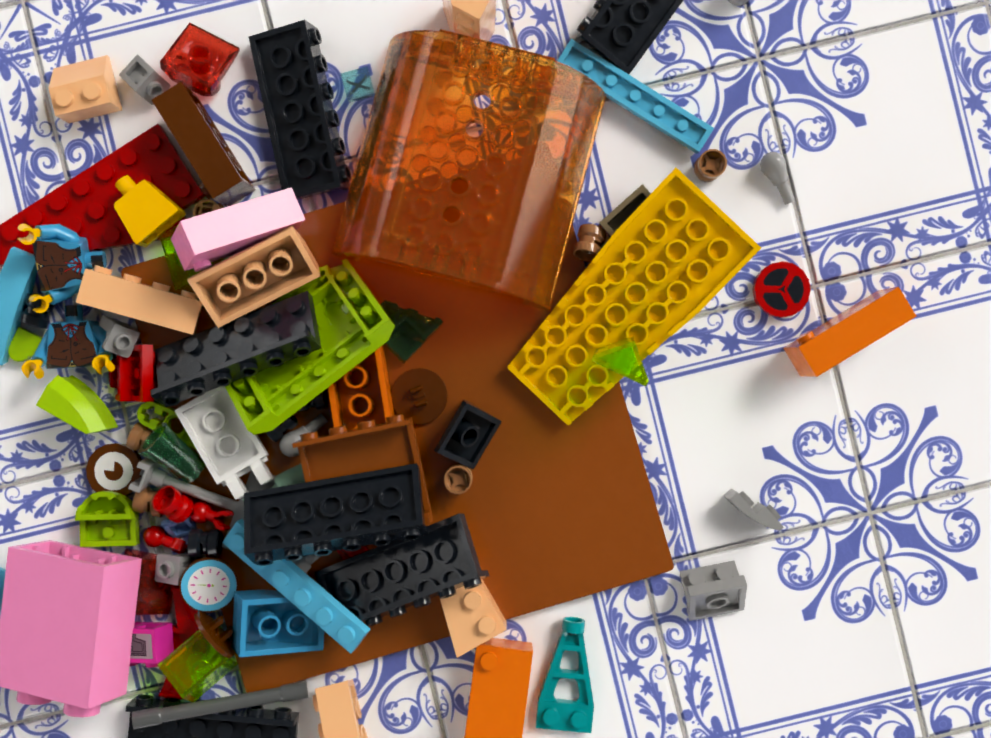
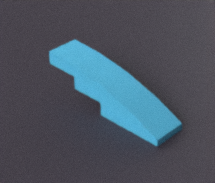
[0,247,37,366]

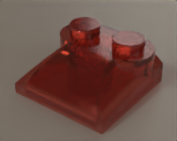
[160,22,240,96]

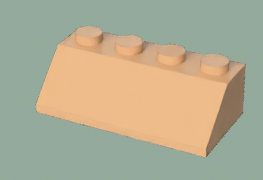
[442,0,496,59]
[187,226,321,328]

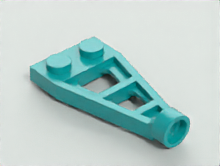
[536,617,594,733]

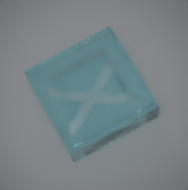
[341,66,376,103]

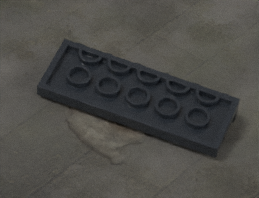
[575,0,683,74]
[248,19,352,200]
[150,291,322,407]
[244,463,428,566]
[315,513,489,627]
[126,695,299,738]

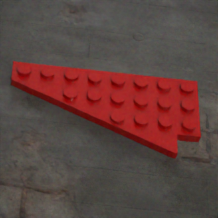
[0,124,205,267]

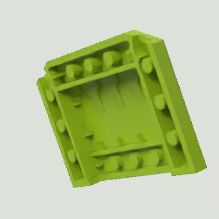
[225,259,395,435]

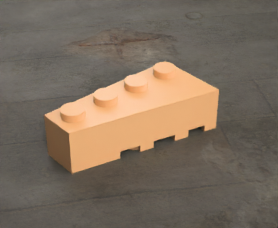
[76,265,203,335]
[440,579,507,658]
[313,679,368,738]

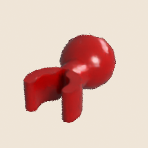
[190,501,234,531]
[143,525,187,554]

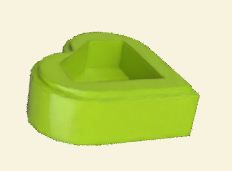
[8,327,43,362]

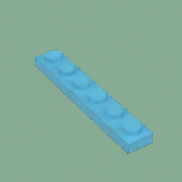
[556,39,714,154]
[222,519,371,654]

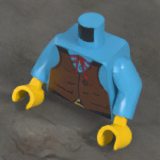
[17,224,107,313]
[21,305,115,379]

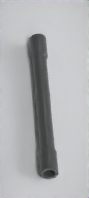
[132,681,308,729]

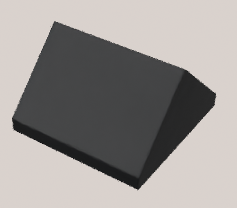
[434,399,502,470]

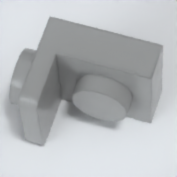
[119,54,171,105]
[99,315,140,358]
[155,552,201,586]

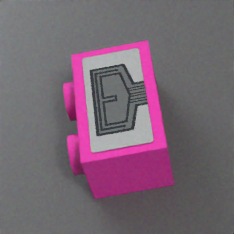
[130,622,174,668]

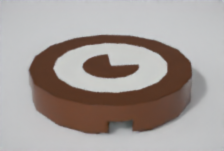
[86,443,142,496]

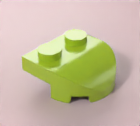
[75,491,140,547]

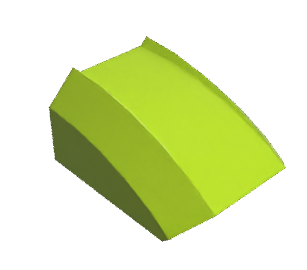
[36,375,118,434]

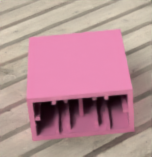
[0,540,142,717]

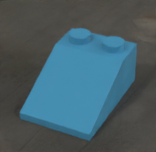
[231,589,324,657]

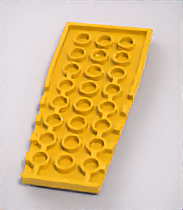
[507,168,761,425]

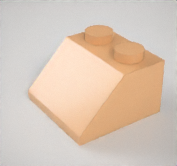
[48,55,122,124]

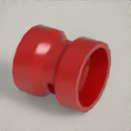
[152,485,194,523]

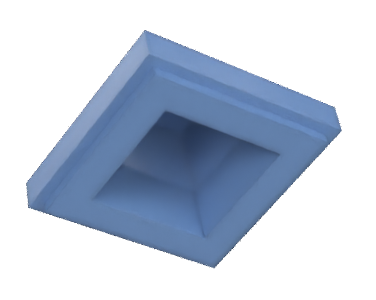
[161,516,197,538]

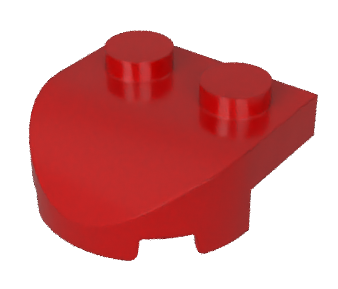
[108,345,156,402]

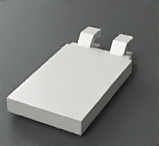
[174,386,274,500]

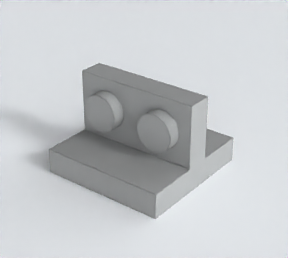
[680,560,747,621]

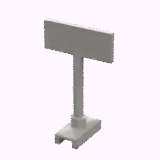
[128,456,275,550]

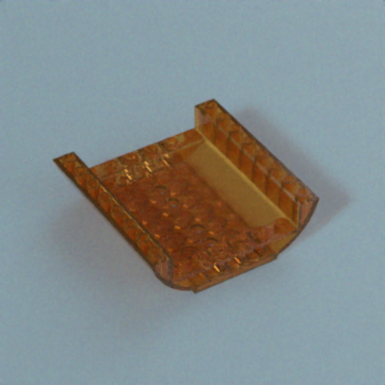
[331,29,606,311]

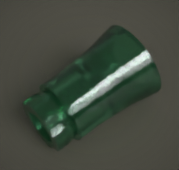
[138,422,206,483]

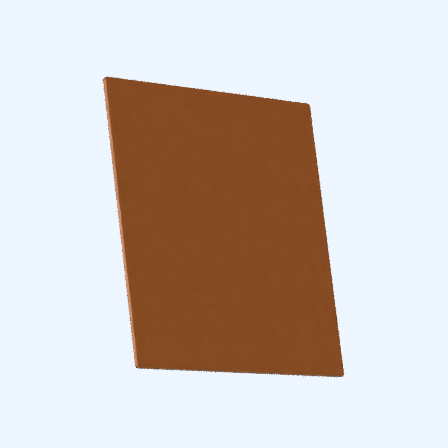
[121,142,674,693]

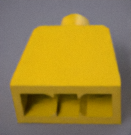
[114,175,187,248]

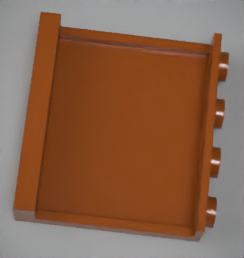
[292,414,433,526]

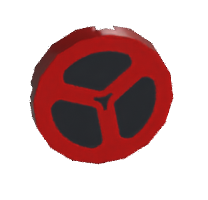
[752,261,811,318]

